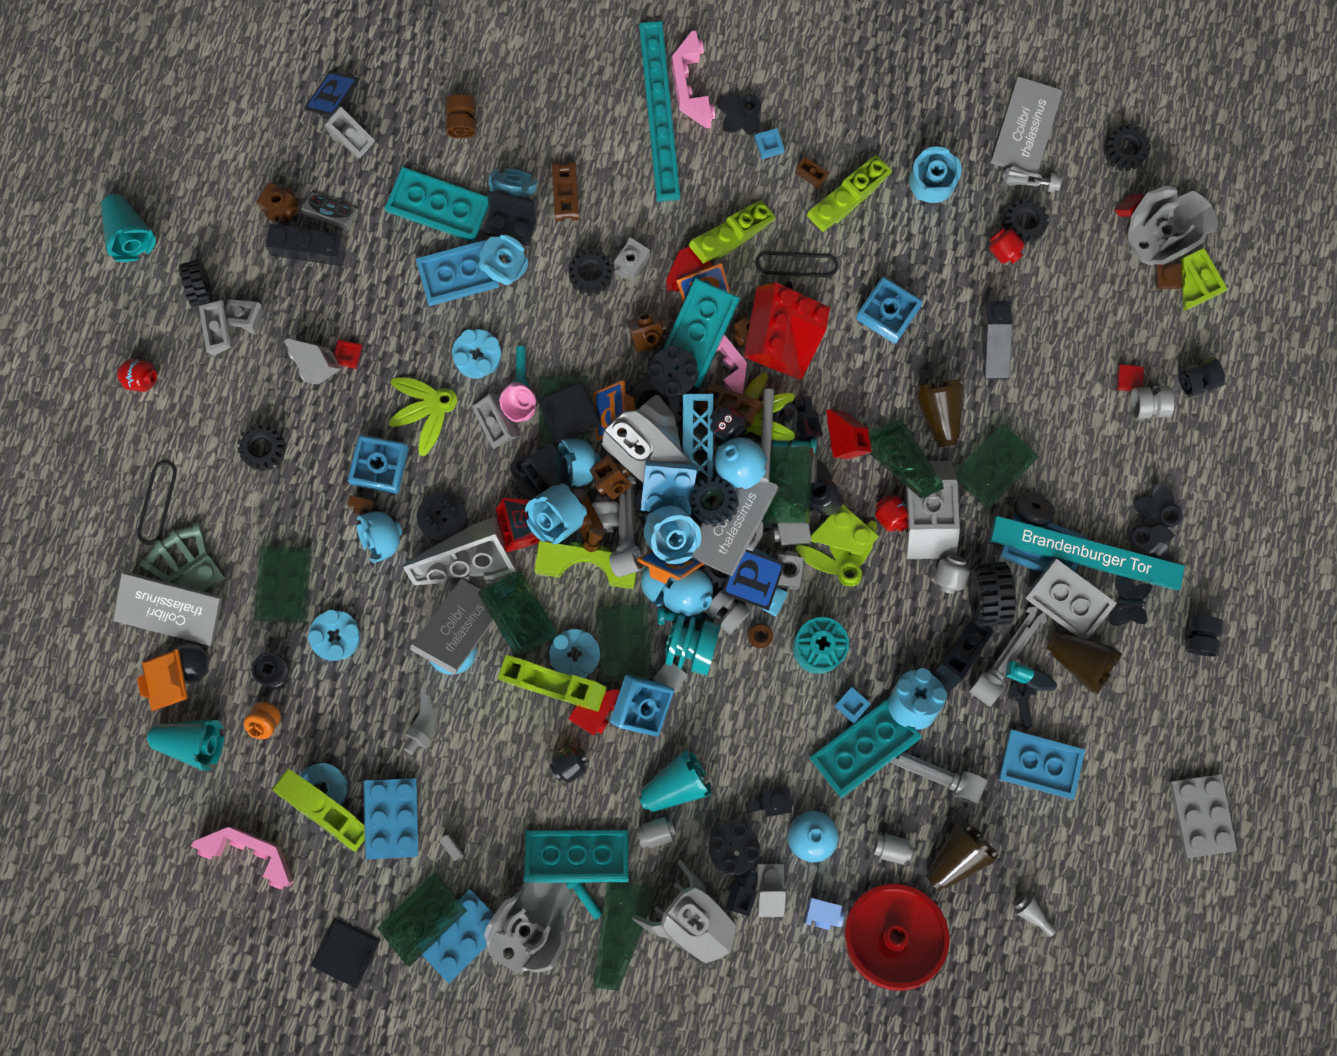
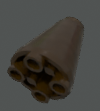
[915,379,965,447]
[1047,632,1123,694]
[925,819,999,891]

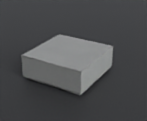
[652,662,688,692]
[439,835,464,861]

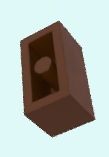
[795,156,829,189]

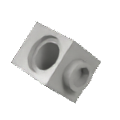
[777,551,804,590]

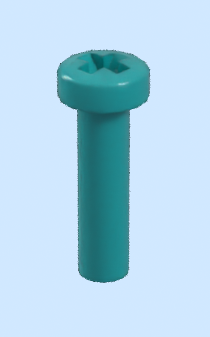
[512,346,529,387]
[772,438,817,455]
[657,607,703,625]
[566,883,603,920]

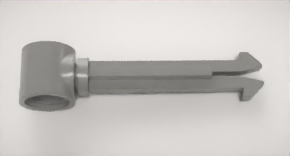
[610,475,644,577]
[968,607,1047,707]
[889,752,987,805]

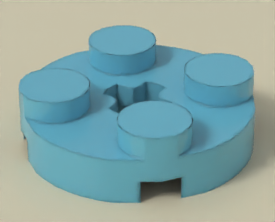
[488,168,537,198]
[478,235,528,285]
[452,329,502,379]
[308,610,360,661]
[549,629,600,678]
[299,763,348,806]

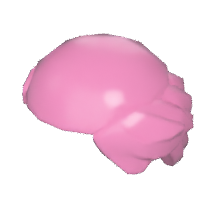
[499,382,537,422]

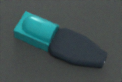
[1005,660,1057,691]

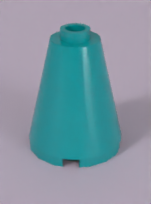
[101,194,156,262]
[147,719,224,771]
[639,748,713,812]

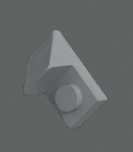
[324,106,375,159]
[225,299,264,335]
[757,864,786,917]

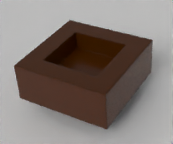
[1154,264,1182,289]
[347,495,377,516]

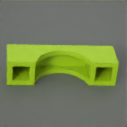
[534,540,637,589]
[497,655,607,712]

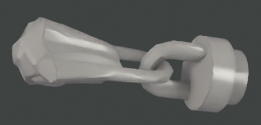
[1002,165,1062,193]

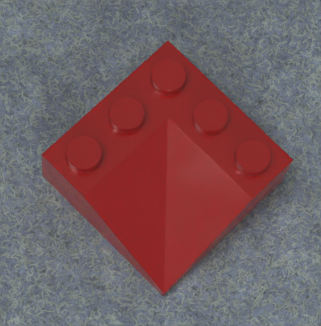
[744,282,830,380]

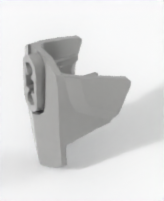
[1127,186,1218,265]
[601,395,693,482]
[632,859,736,963]
[484,883,574,973]

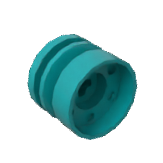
[665,613,721,676]
[792,617,849,674]

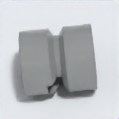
[1130,385,1174,419]
[704,589,751,635]

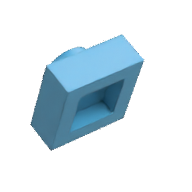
[754,128,785,160]
[834,687,871,723]

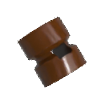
[445,94,477,138]

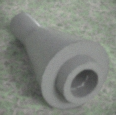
[1014,894,1056,937]

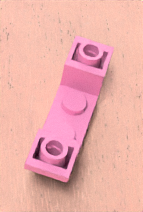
[672,31,715,128]
[717,335,747,394]
[191,827,294,889]

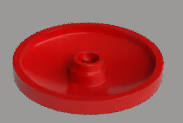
[844,884,950,991]

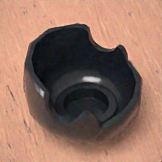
[174,642,209,684]

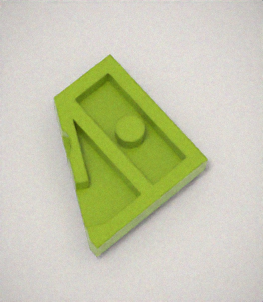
[1180,248,1228,311]
[811,505,879,556]

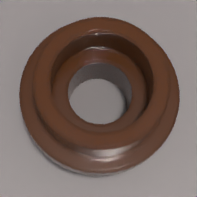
[748,623,773,649]

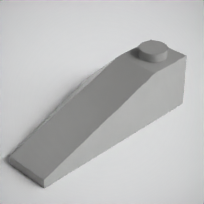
[403,517,516,585]

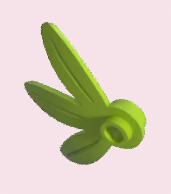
[741,373,795,441]
[389,378,457,456]
[795,521,877,587]

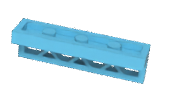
[683,394,714,493]

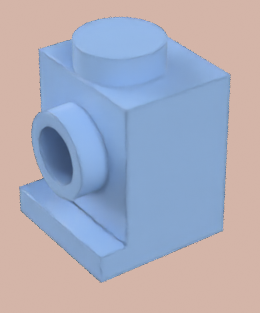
[803,897,845,930]

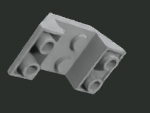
[901,461,960,559]

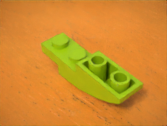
[807,155,892,232]
[688,200,776,264]
[271,768,365,852]

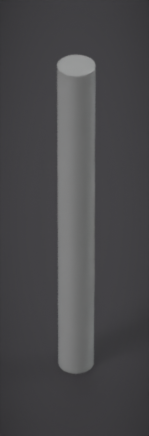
[760,388,774,482]

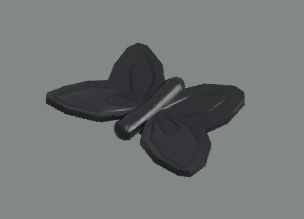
[1109,576,1152,626]

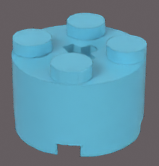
[909,147,962,203]
[525,484,587,544]
[644,506,701,564]
[888,668,947,730]

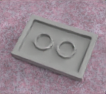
[1024,558,1117,639]
[1169,774,1237,858]

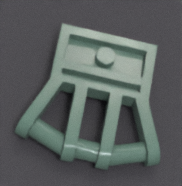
[138,522,225,592]

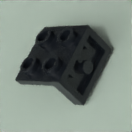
[483,190,538,246]

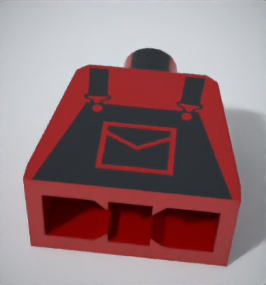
[495,498,541,552]

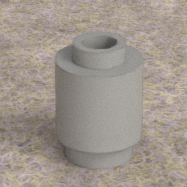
[636,817,676,849]
[873,833,913,865]

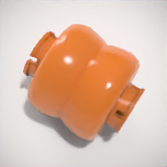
[244,702,281,739]

